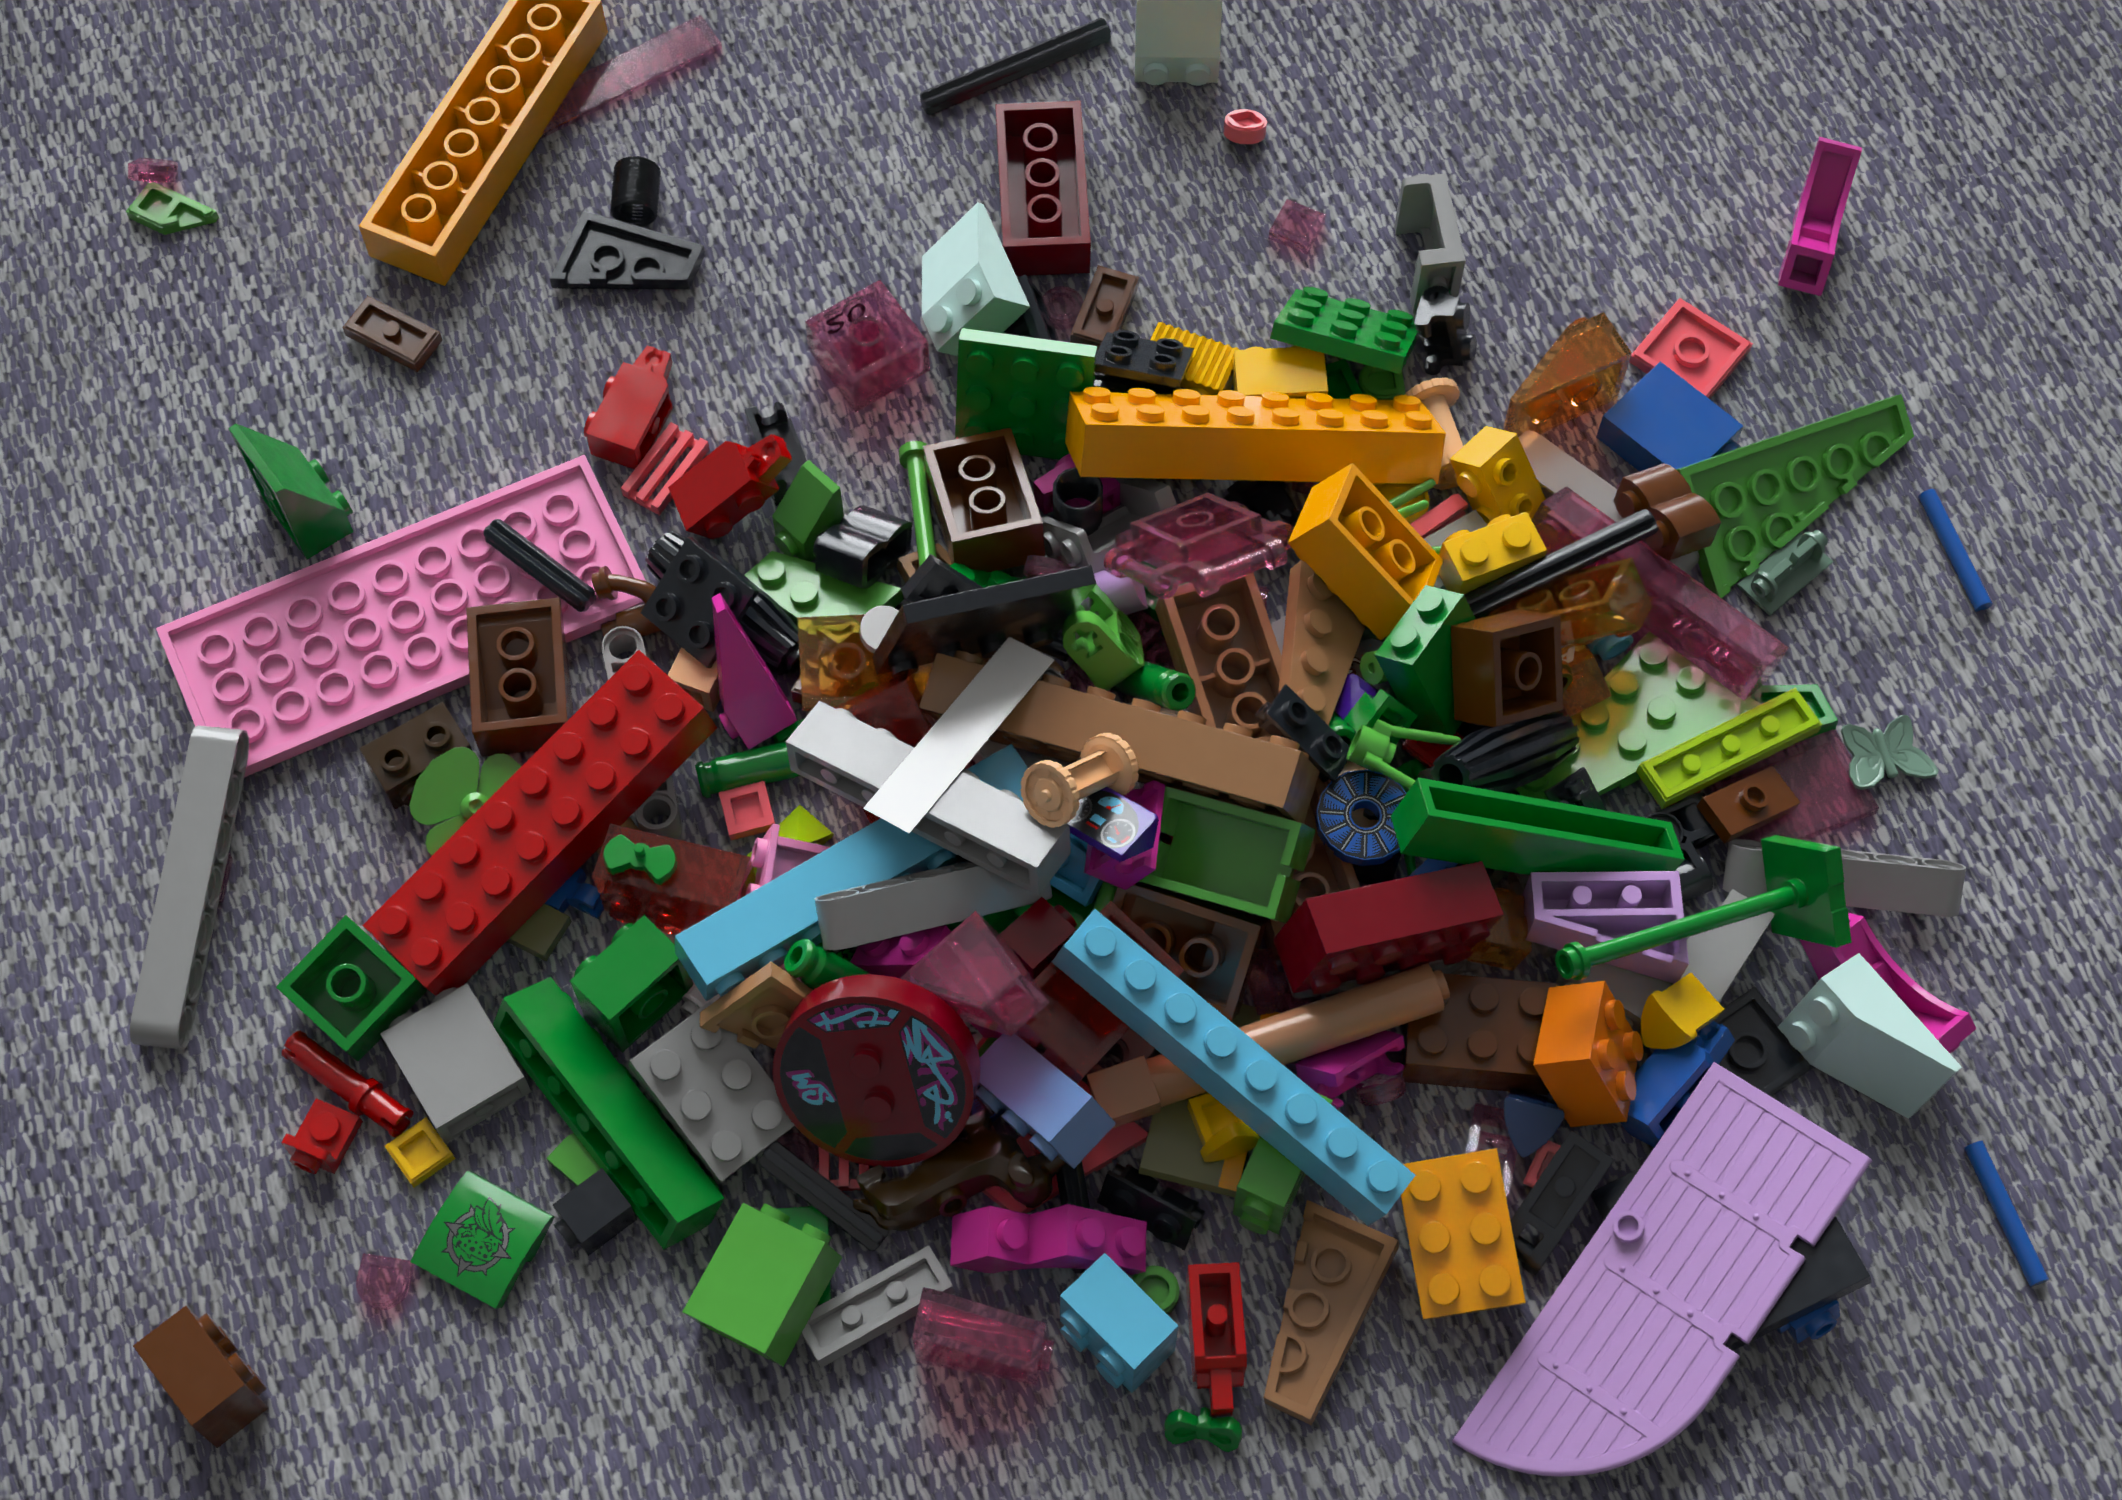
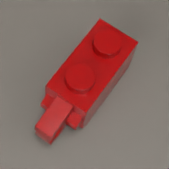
[584,346,673,470]
[668,434,792,539]
[1186,1262,1247,1417]

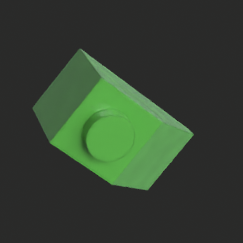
[772,460,844,562]

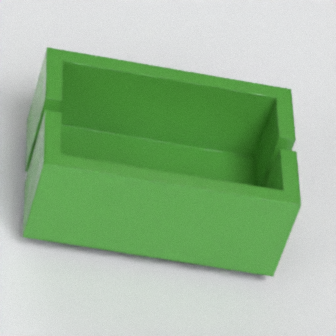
[1139,786,1315,924]

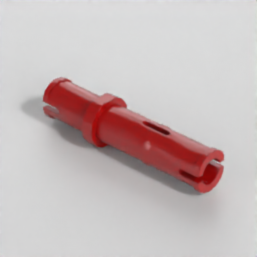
[282,1030,414,1137]

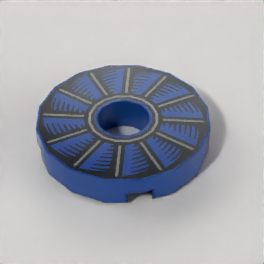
[1315,769,1406,866]

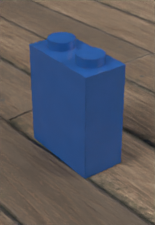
[1596,361,1743,472]

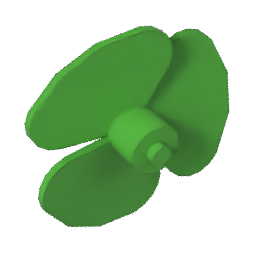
[409,747,521,856]

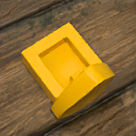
[1641,972,1725,1049]
[1187,1093,1259,1162]

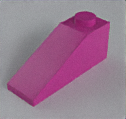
[712,593,797,749]

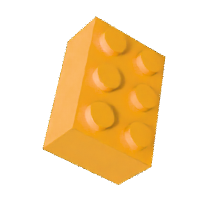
[1288,463,1443,640]
[1401,1148,1526,1320]

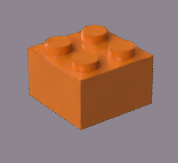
[1533,980,1643,1127]

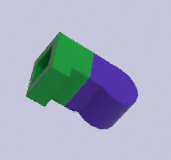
[1334,674,1418,744]

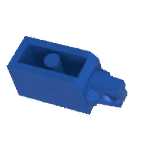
[1620,1021,1735,1148]

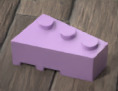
[1522,871,1689,983]

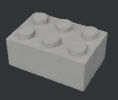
[627,1001,795,1185]

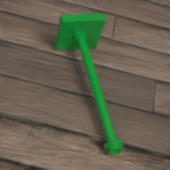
[1555,835,1852,980]

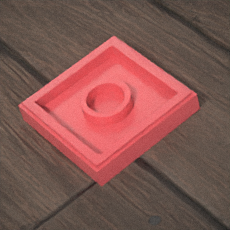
[1629,298,1753,399]

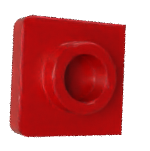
[281,1098,363,1174]

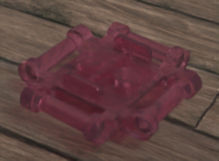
[1104,492,1294,599]

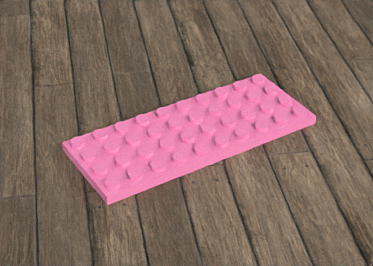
[156,455,646,777]

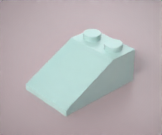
[1134,0,1222,86]
[922,202,1030,356]
[1778,953,1962,1119]

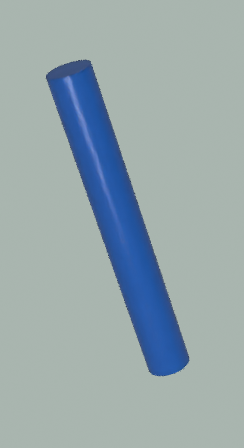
[1918,489,1993,612]
[1964,1141,2049,1288]

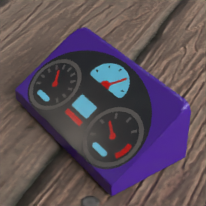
[1068,787,1159,862]

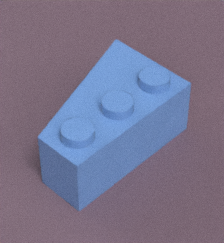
[976,1028,1116,1169]

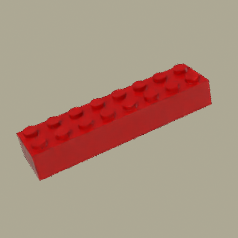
[362,650,717,996]

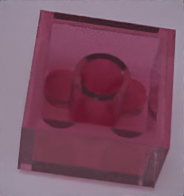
[805,280,930,412]

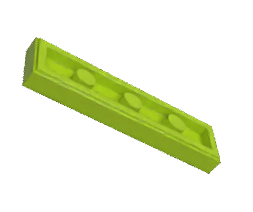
[1636,688,1822,809]

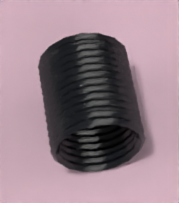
[610,156,661,227]
[1053,467,1103,536]

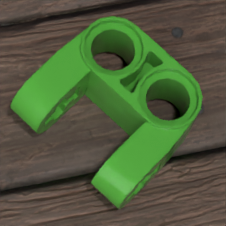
[1062,584,1145,691]

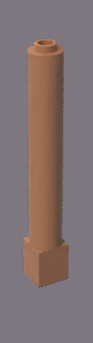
[1087,963,1450,1129]

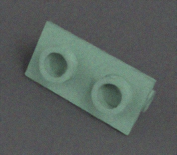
[1737,530,1833,616]

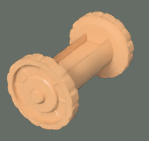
[1404,377,1463,490]
[1020,733,1139,828]

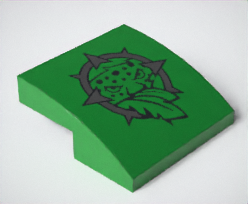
[410,1171,555,1309]

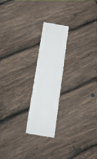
[863,637,1054,833]

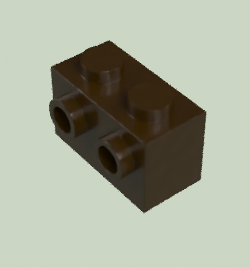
[359,702,472,810]

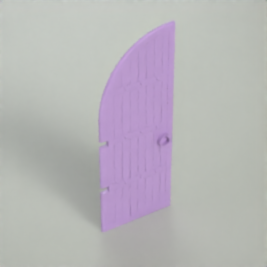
[1452,1062,1872,1477]

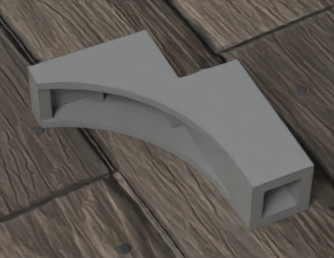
[1555,889,1775,1035]

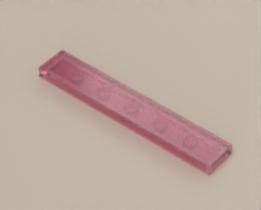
[539,15,722,140]

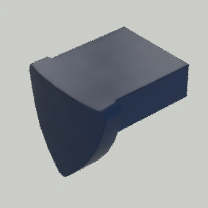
[1504,1089,1565,1157]

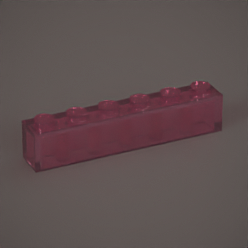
[1532,486,1789,701]

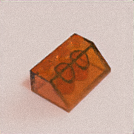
[1489,558,1652,647]

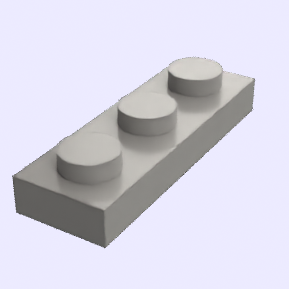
[801,1245,955,1369]

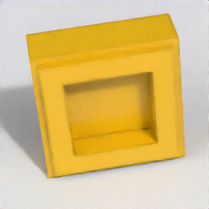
[384,1117,455,1188]

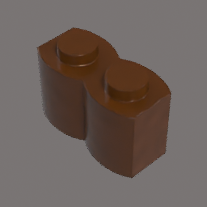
[1613,463,1721,561]

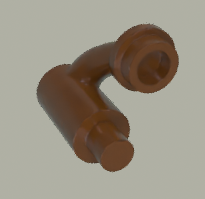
[592,566,662,637]

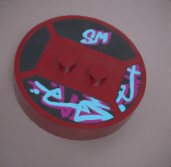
[773,974,980,1167]

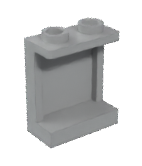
[1394,173,1466,313]
[1042,478,1184,573]
[380,983,531,1143]

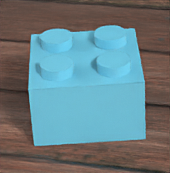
[1060,1253,1179,1393]

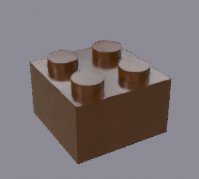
[1451,609,1563,727]
[133,1306,269,1448]

